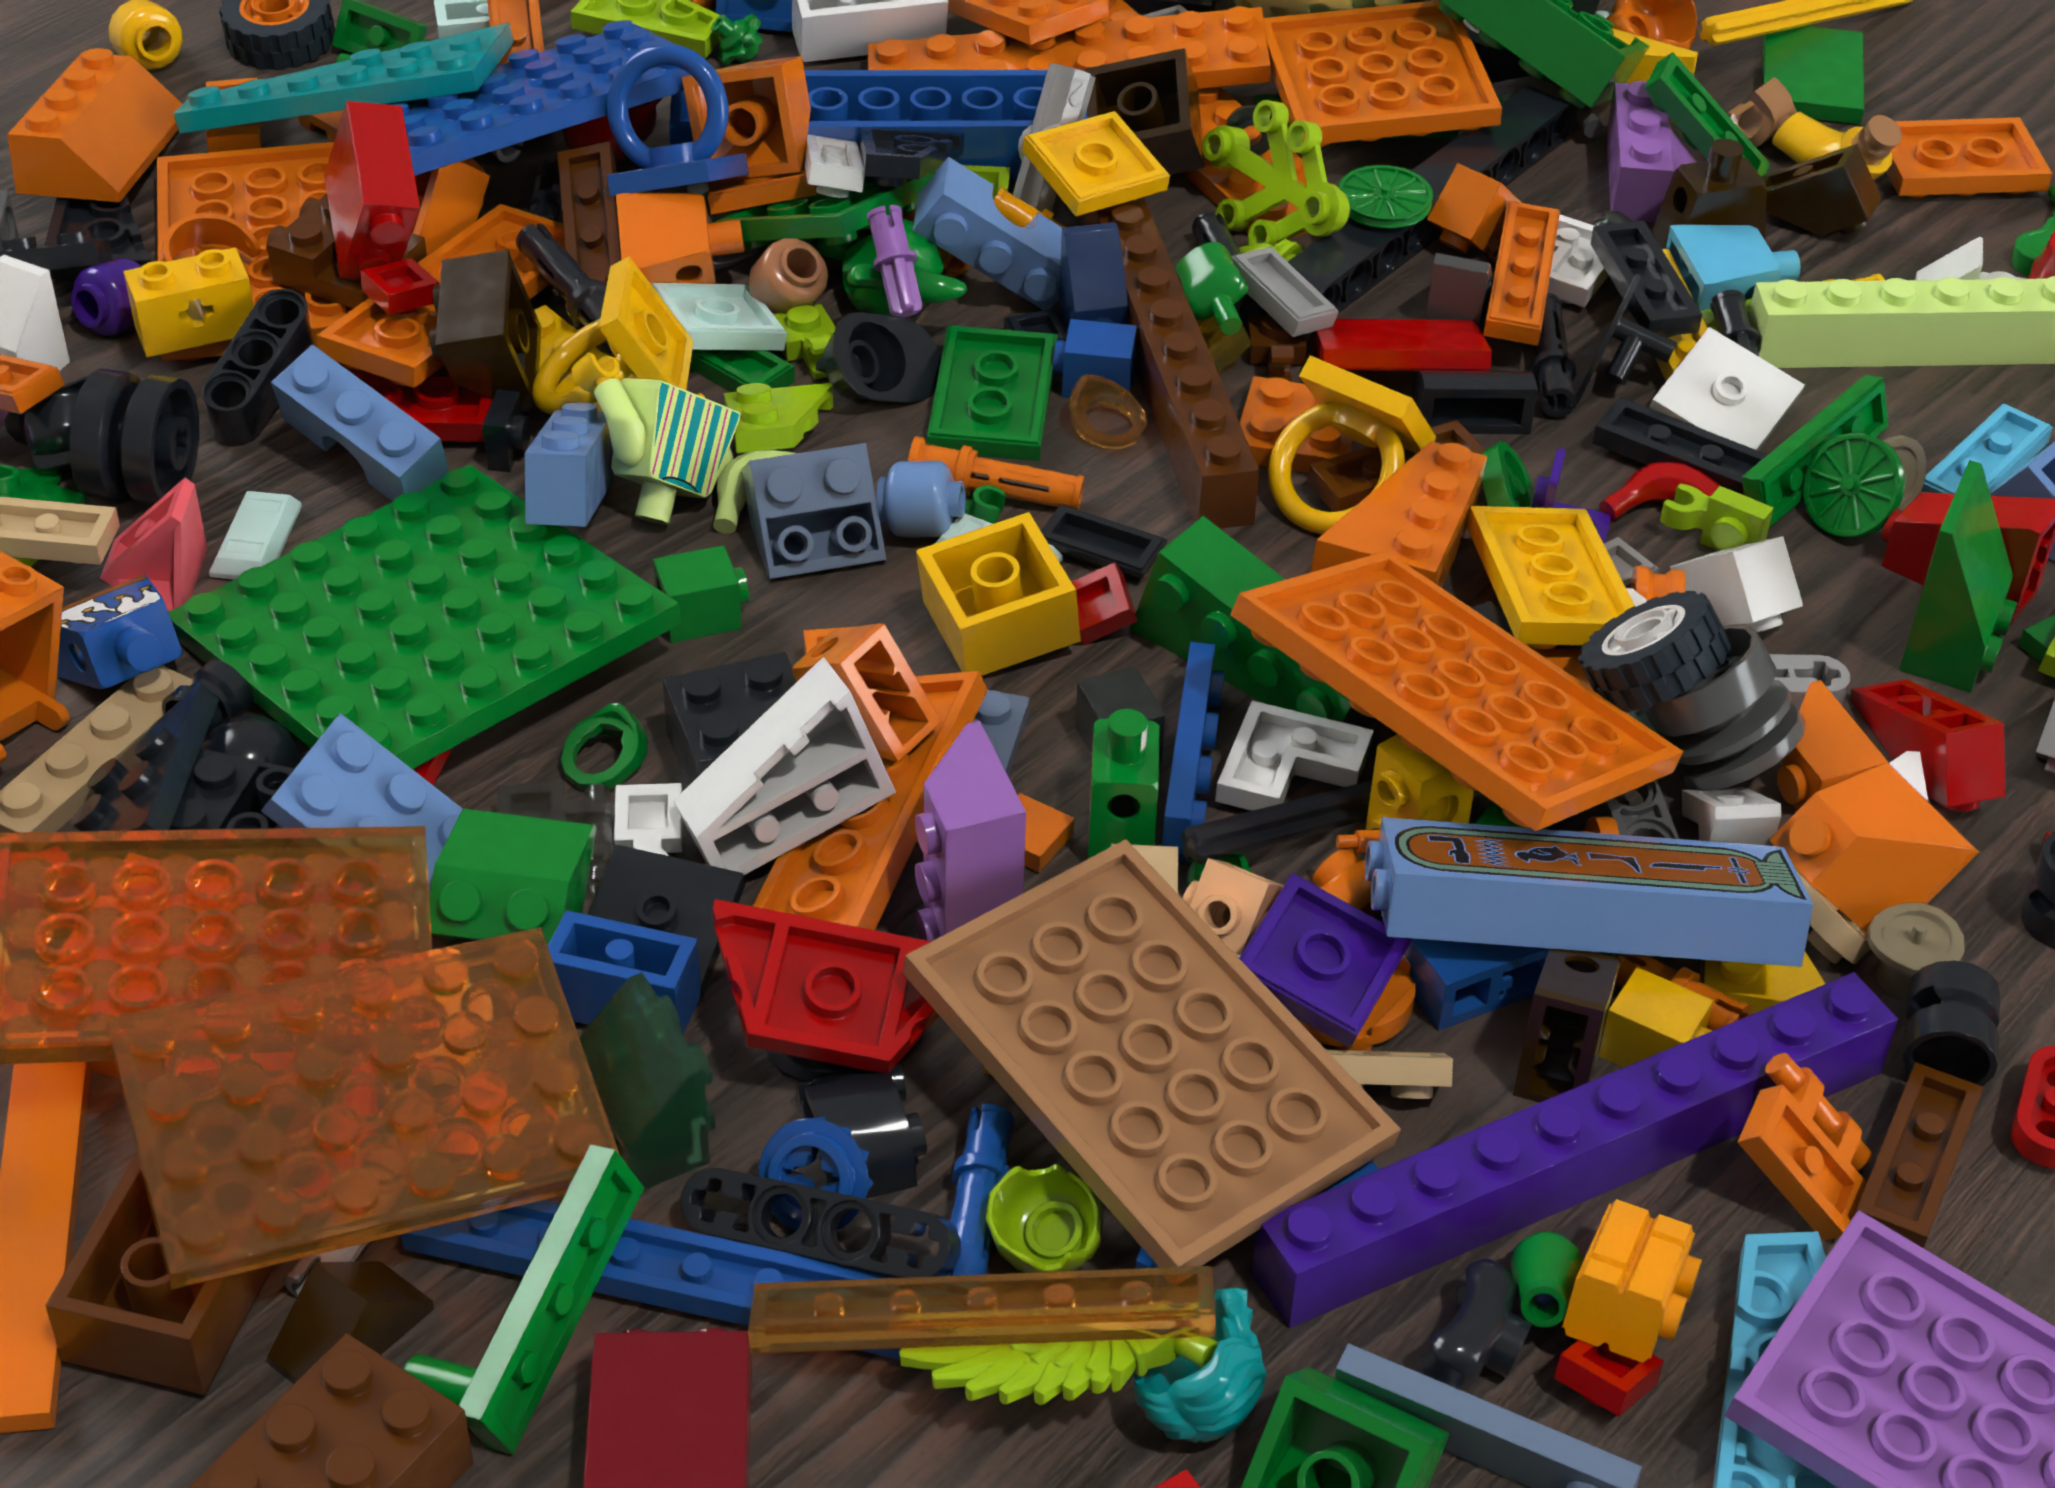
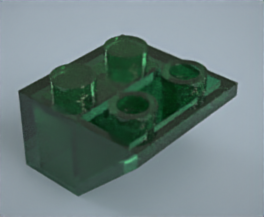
[568,973,716,1190]

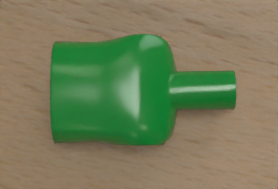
[1175,242,1249,335]

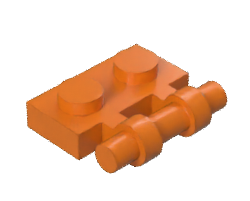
[1737,1053,1873,1241]

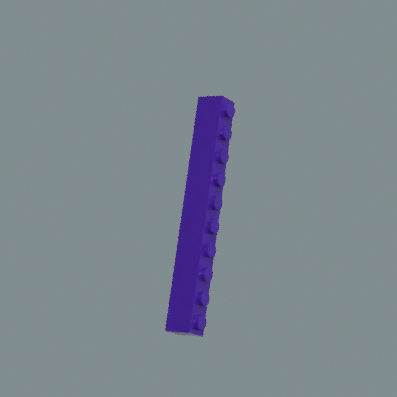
[1251,972,1898,1329]

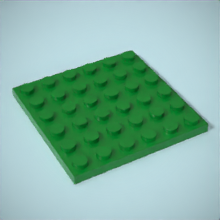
[168,465,682,769]

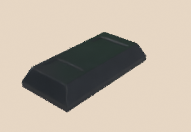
[1041,504,1167,582]

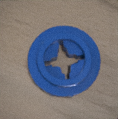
[759,1116,874,1231]

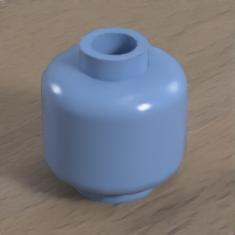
[876,461,966,538]

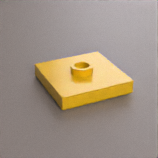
[1022,111,1170,216]

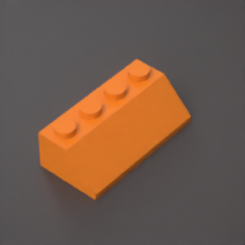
[7,48,182,202]

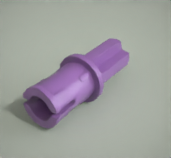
[867,205,922,318]

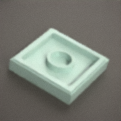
[651,282,787,351]

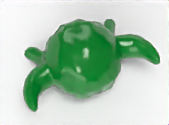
[816,219,967,316]

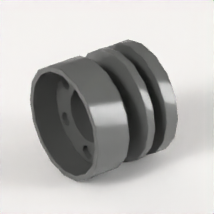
[1644,624,1805,791]

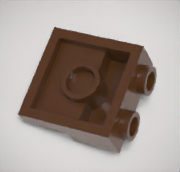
[266,194,427,308]

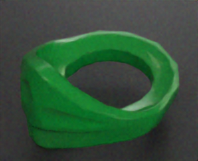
[561,703,648,793]

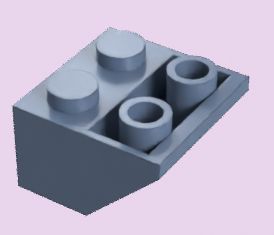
[741,443,887,580]

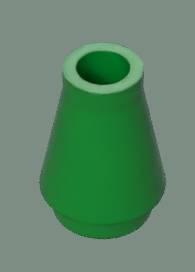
[1509,1231,1583,1327]

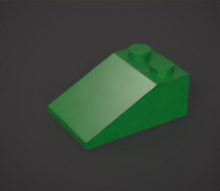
[1899,460,2017,693]

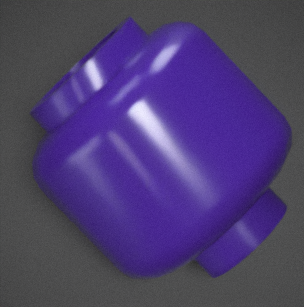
[71,258,141,337]

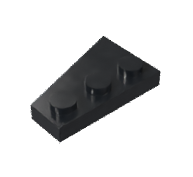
[859,126,965,187]

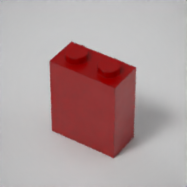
[324,101,420,279]

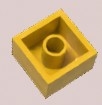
[916,512,1081,676]

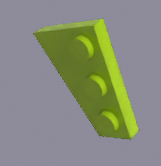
[570,0,721,59]

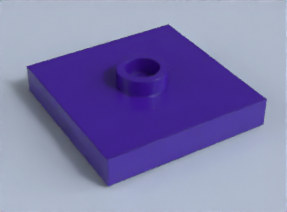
[1239,873,1412,1048]

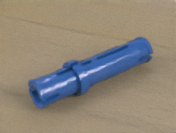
[937,1104,1014,1295]

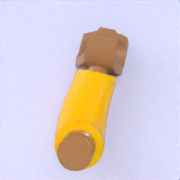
[1728,77,1902,180]

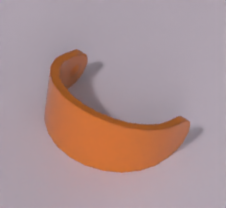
[161,212,261,262]

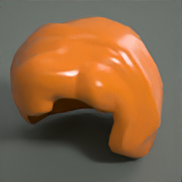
[1606,0,1698,50]

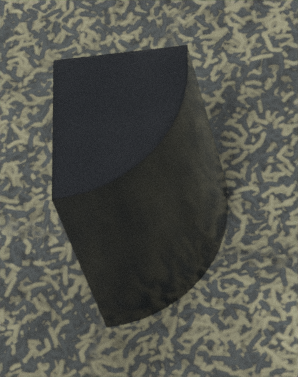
[1411,370,1538,434]

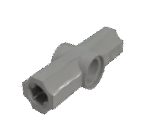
[1013,64,1096,220]

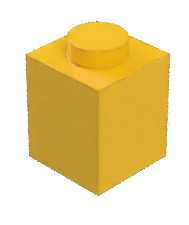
[1598,967,1714,1067]

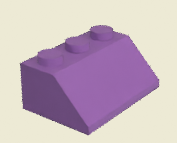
[1606,81,1708,223]
[915,721,1026,941]

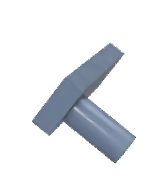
[1335,1343,1642,1488]

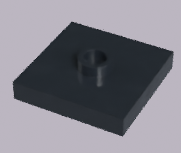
[588,844,745,998]

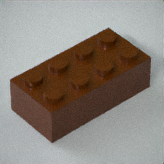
[45,1075,325,1395]
[187,1333,474,1488]

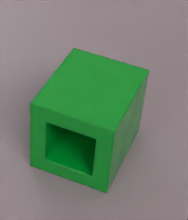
[653,545,749,643]

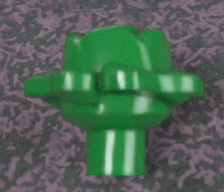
[711,13,763,66]

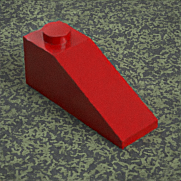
[1851,679,2005,812]

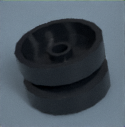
[69,368,200,505]

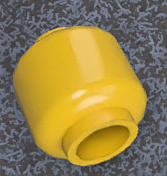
[108,0,183,70]

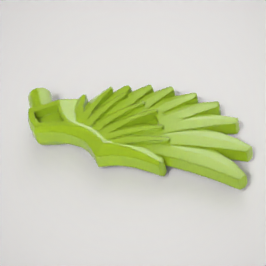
[889,1306,1218,1405]

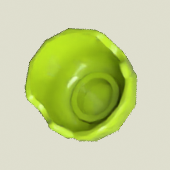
[986,1164,1104,1278]

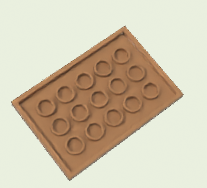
[902,839,1401,1283]

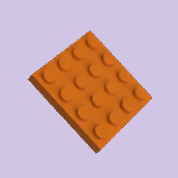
[1264,0,1502,147]

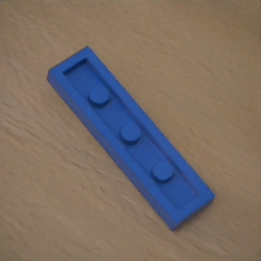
[1162,642,1225,865]

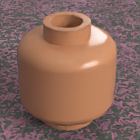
[748,238,828,313]

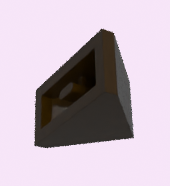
[267,1261,434,1384]

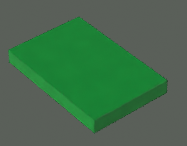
[1761,26,1864,125]
[927,325,1058,461]

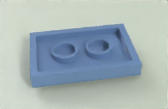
[261,713,463,936]

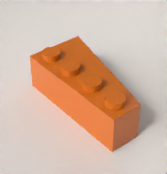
[1310,441,1488,588]

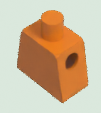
[616,193,745,284]
[792,623,942,762]

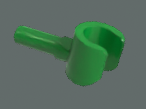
[965,485,1006,524]

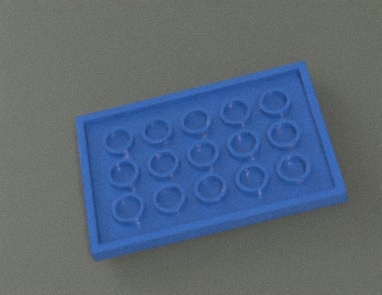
[387,20,709,175]

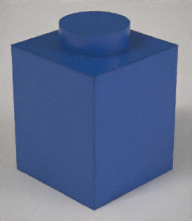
[1053,319,1137,404]

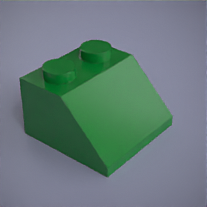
[423,808,597,955]
[1241,1367,1450,1488]

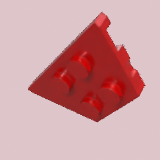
[712,899,939,1074]

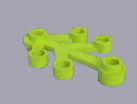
[1202,100,1350,246]

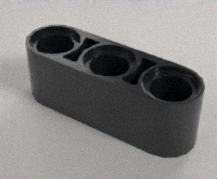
[201,288,314,447]

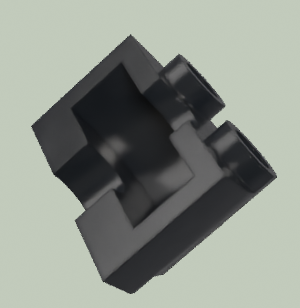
[796,1063,927,1199]

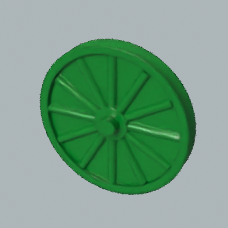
[1338,165,1433,228]
[1803,433,1905,538]

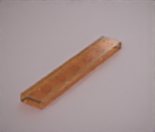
[748,1266,1216,1354]

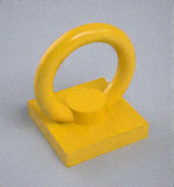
[532,256,694,415]
[1268,356,1436,535]

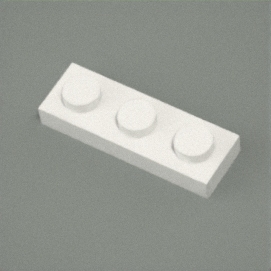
[804,134,865,198]

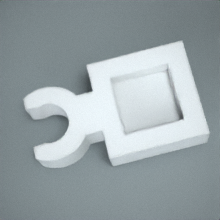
[614,783,683,856]

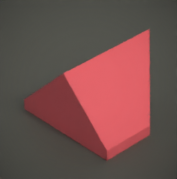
[100,478,208,612]

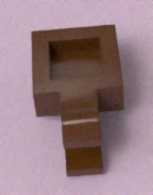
[1246,314,1307,382]

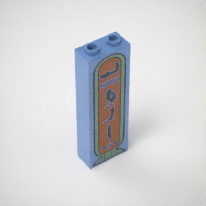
[1365,817,1813,967]

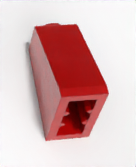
[1881,492,2055,625]

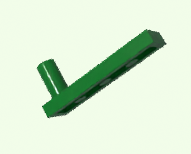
[403,1144,645,1455]

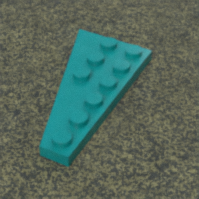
[174,22,514,133]

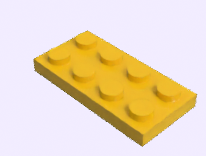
[1467,506,1635,649]

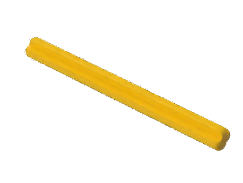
[1699,0,1914,46]

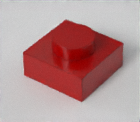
[361,258,439,315]
[1072,562,1138,645]
[1554,1340,1664,1416]

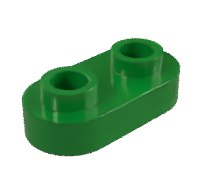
[1481,441,1534,507]

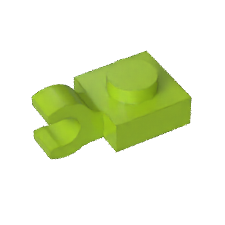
[773,304,836,380]
[1660,484,1774,551]

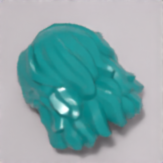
[1132,1288,1267,1443]

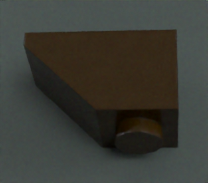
[1762,144,1881,236]

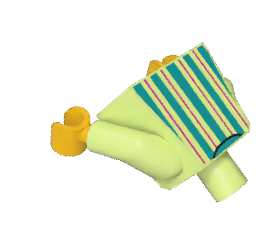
[572,352,741,525]

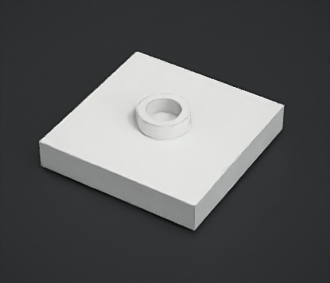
[1649,327,1805,451]

